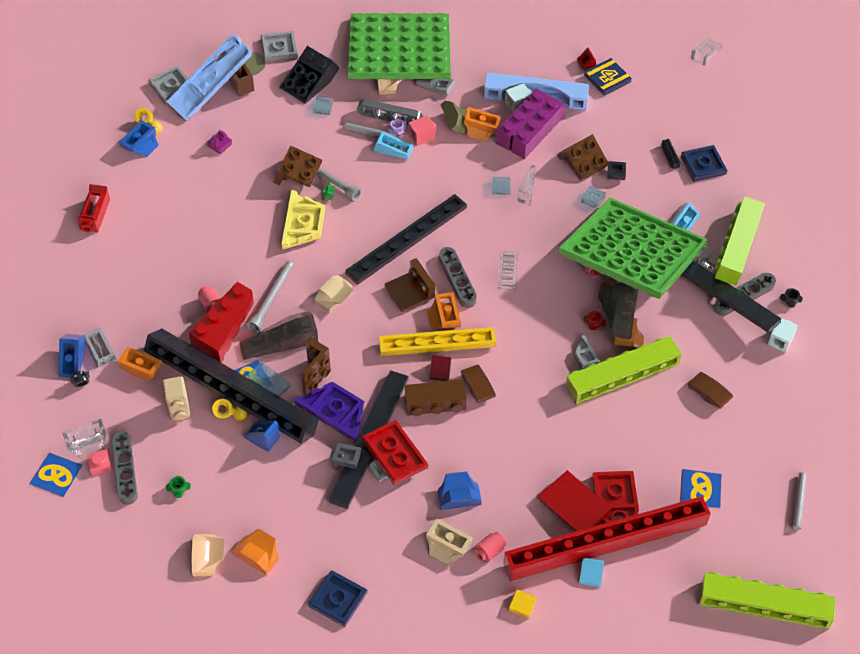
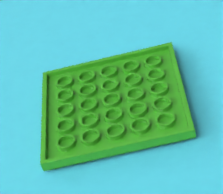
[348,13,451,79]
[558,197,708,299]

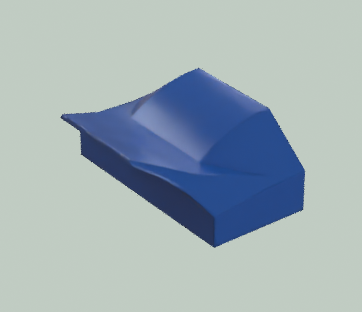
[119,120,159,157]
[438,471,482,510]

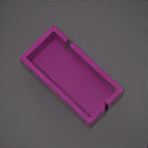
[496,89,565,159]

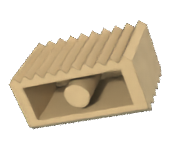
[163,377,191,420]

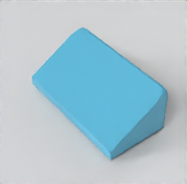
[669,202,701,231]

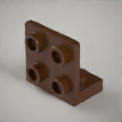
[557,134,608,180]
[274,145,322,187]
[384,258,435,312]
[301,337,331,395]

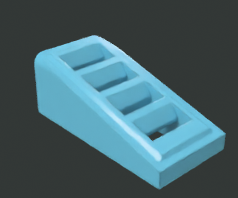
[373,132,414,160]

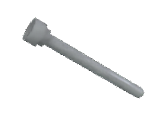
[317,168,362,201]
[246,261,294,333]

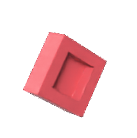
[87,449,112,476]

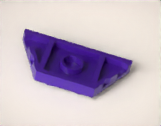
[294,382,364,442]

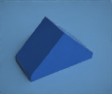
[243,420,280,452]

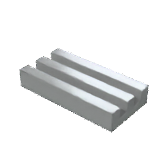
[85,328,116,367]

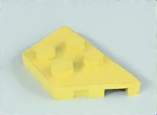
[282,190,325,249]

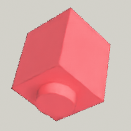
[409,115,437,146]

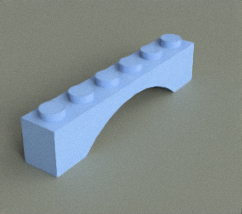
[484,72,589,111]

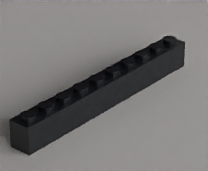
[143,328,319,444]

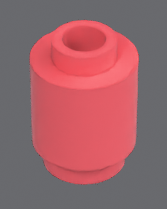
[198,286,221,313]
[475,532,506,562]

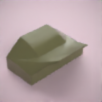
[440,100,467,135]

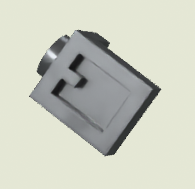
[330,443,362,470]

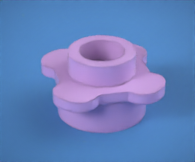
[388,119,407,136]

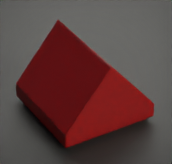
[577,47,596,71]

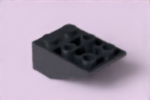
[279,45,340,104]

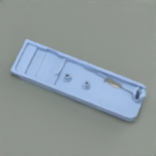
[166,35,252,121]

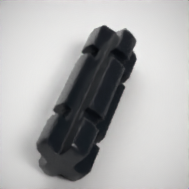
[661,139,681,169]

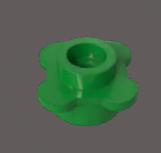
[321,181,335,202]
[166,476,191,498]

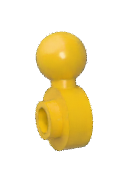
[134,108,162,135]
[212,399,249,421]

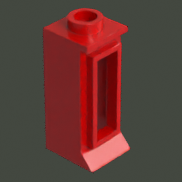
[77,184,110,233]

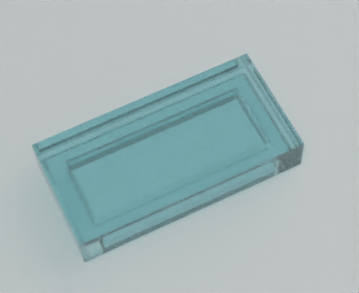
[248,362,291,397]

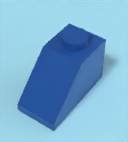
[59,334,85,378]

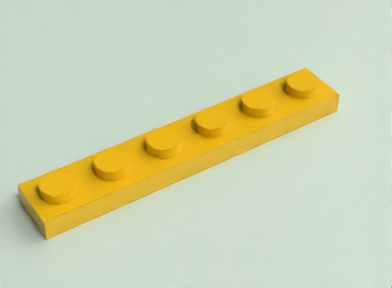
[379,327,496,356]

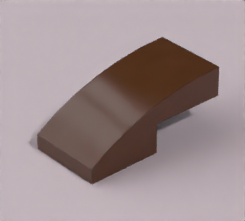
[461,364,496,403]
[688,372,733,409]

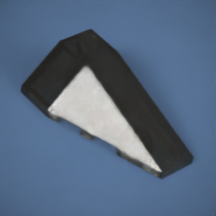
[598,278,638,339]
[239,311,318,360]

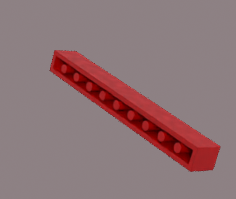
[503,496,711,581]

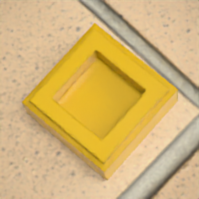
[509,590,537,619]

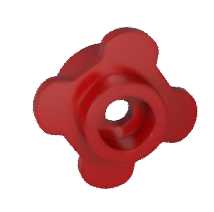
[583,311,606,330]

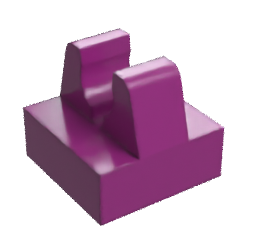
[207,130,232,154]

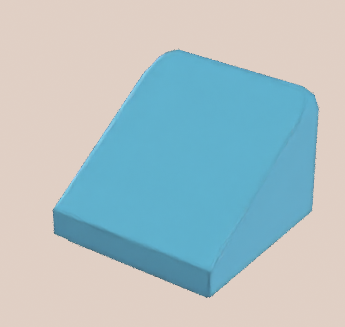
[579,558,604,587]

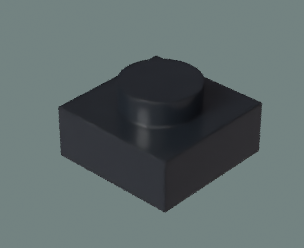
[607,161,626,180]

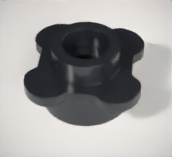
[780,288,803,308]
[70,371,90,387]

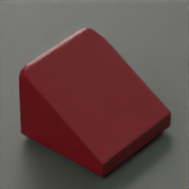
[430,355,451,381]

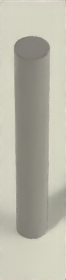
[345,122,396,137]
[792,472,807,530]

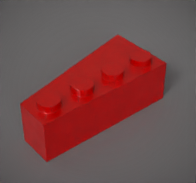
[189,282,254,363]

